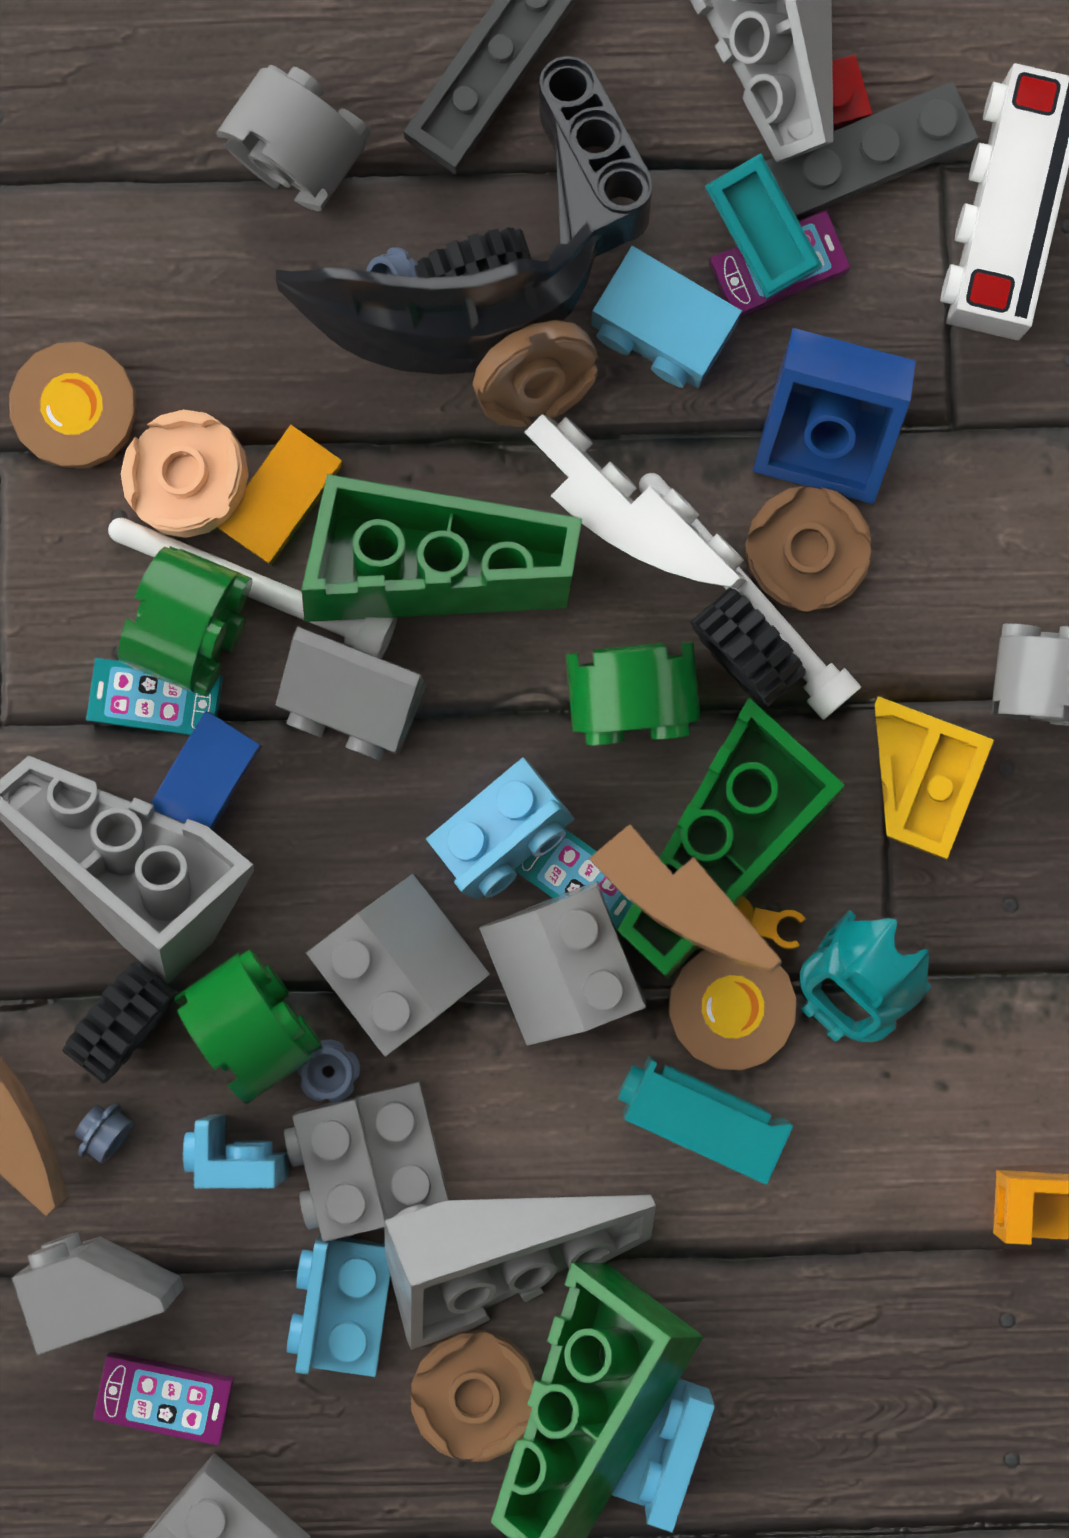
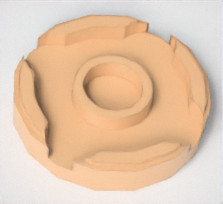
[121,410,249,538]

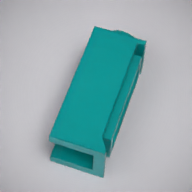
[617,1055,794,1185]

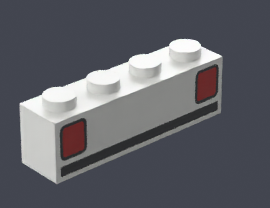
[941,63,1069,341]

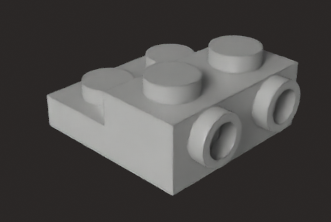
[284,1080,449,1242]

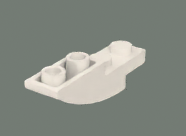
[525,414,747,589]

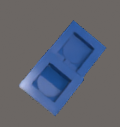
[151,711,263,831]

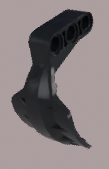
[276,56,653,375]

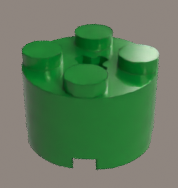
[118,546,253,697]
[565,641,701,745]
[174,949,322,1104]

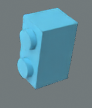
[591,246,742,389]

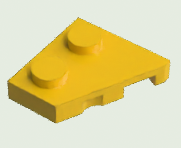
[875,696,994,860]

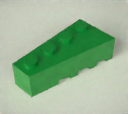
[302,474,582,622]
[618,698,845,980]
[491,1262,704,1538]

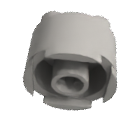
[216,65,371,211]
[991,624,1069,726]

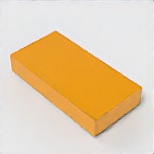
[218,424,344,566]

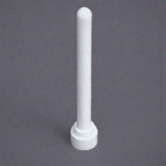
[639,473,861,720]
[108,518,397,659]

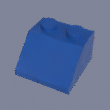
[752,328,916,504]

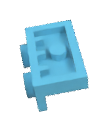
[426,757,575,900]
[183,1114,289,1188]
[287,1234,391,1377]
[612,1379,715,1532]

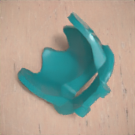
[799,910,932,1042]

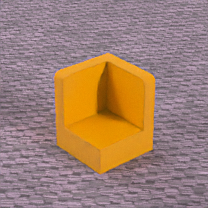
[993,1170,1069,1245]

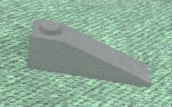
[690,0,833,162]
[0,755,254,984]
[384,1195,656,1350]

